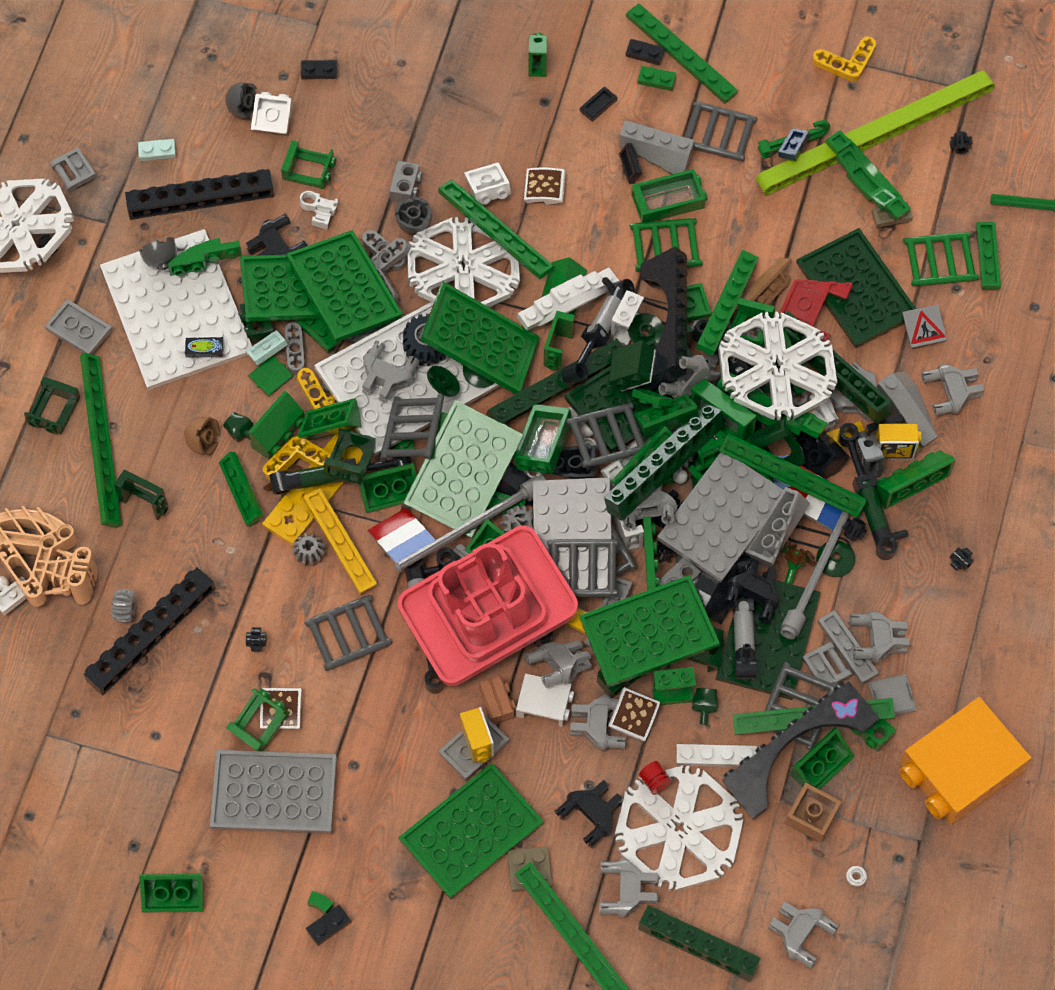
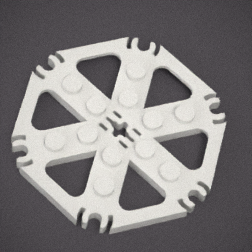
[0,178,74,273]
[407,217,520,307]
[718,312,837,420]
[615,765,743,892]

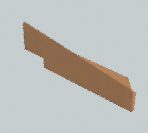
[729,258,792,325]

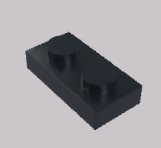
[626,39,665,66]
[301,60,337,79]
[306,905,351,946]

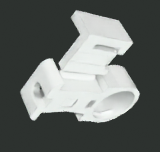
[299,191,338,229]

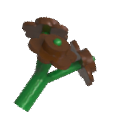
[779,542,816,584]

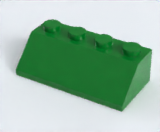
[876,450,955,510]

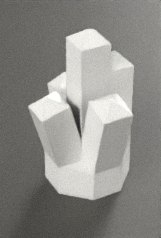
[809,394,839,431]

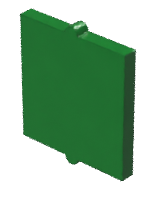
[248,355,294,396]

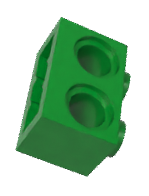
[851,720,896,752]

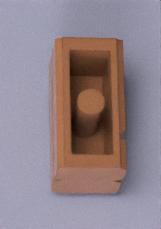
[479,677,516,724]

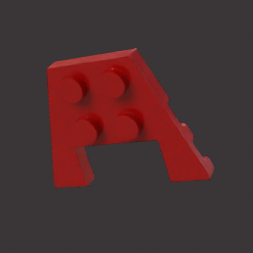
[779,279,853,342]

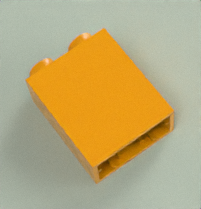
[899,697,1031,825]

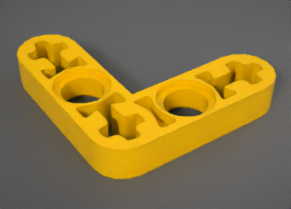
[812,37,876,81]
[296,368,335,409]
[263,436,331,480]

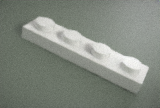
[676,744,757,767]

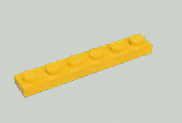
[303,488,377,595]

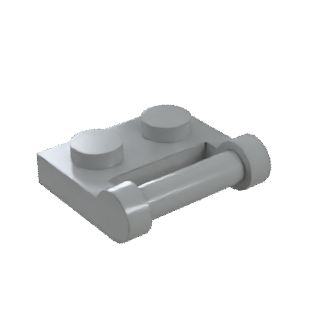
[50,148,96,193]
[802,642,853,691]

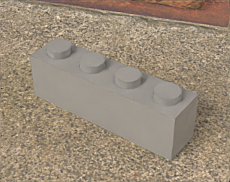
[619,120,694,174]
[744,487,810,568]

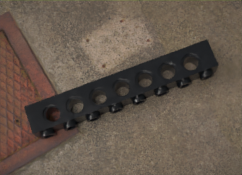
[125,169,274,220]
[84,567,215,696]

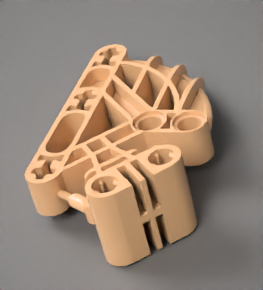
[0,506,98,607]

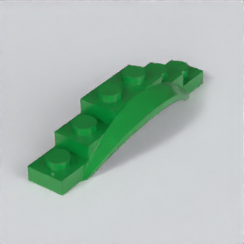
[825,130,911,221]
[717,372,827,439]

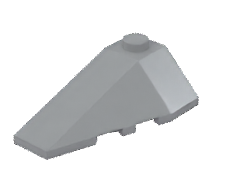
[877,372,938,448]

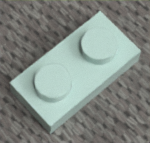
[138,139,176,161]
[246,330,288,366]

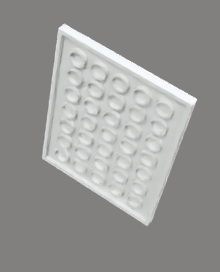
[100,229,252,390]
[314,302,501,457]

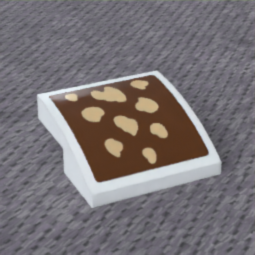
[524,168,566,205]
[608,687,660,742]
[260,688,302,729]

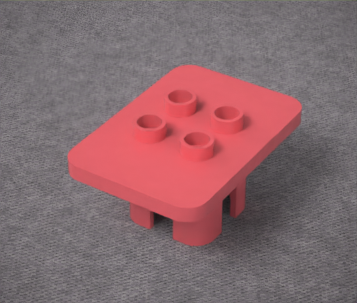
[398,526,578,686]

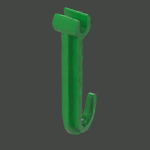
[757,120,830,159]

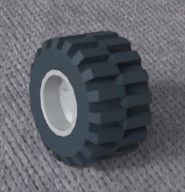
[403,314,445,366]

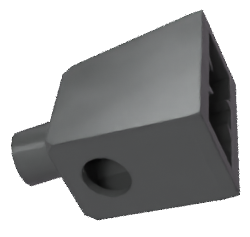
[856,431,884,478]

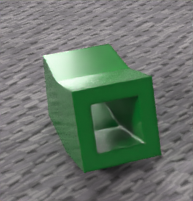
[307,891,334,915]

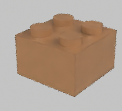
[785,783,842,843]

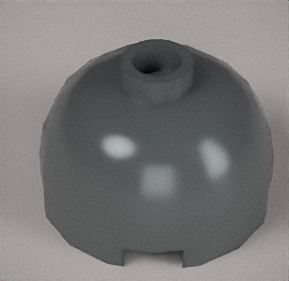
[225,82,257,119]
[395,196,432,234]
[139,237,178,270]

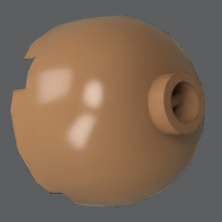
[184,417,220,455]

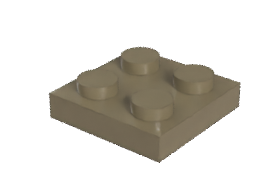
[507,847,552,892]

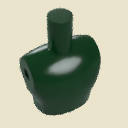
[223,412,254,441]
[692,688,718,725]

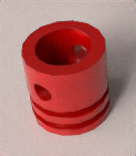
[639,761,672,795]

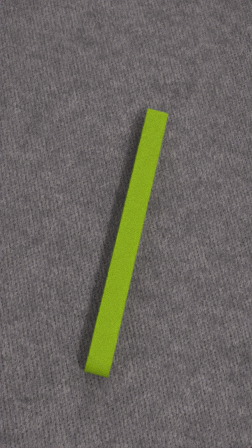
[755,70,995,195]

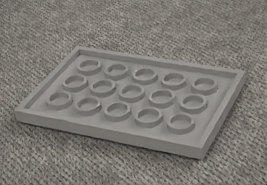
[657,453,783,582]
[533,477,612,589]
[210,750,337,834]

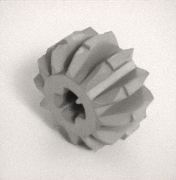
[292,532,325,566]
[111,589,137,623]

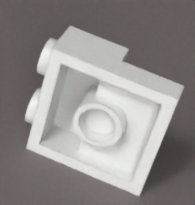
[251,92,293,135]
[464,163,511,204]

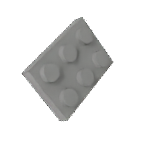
[44,299,113,354]
[438,715,509,781]

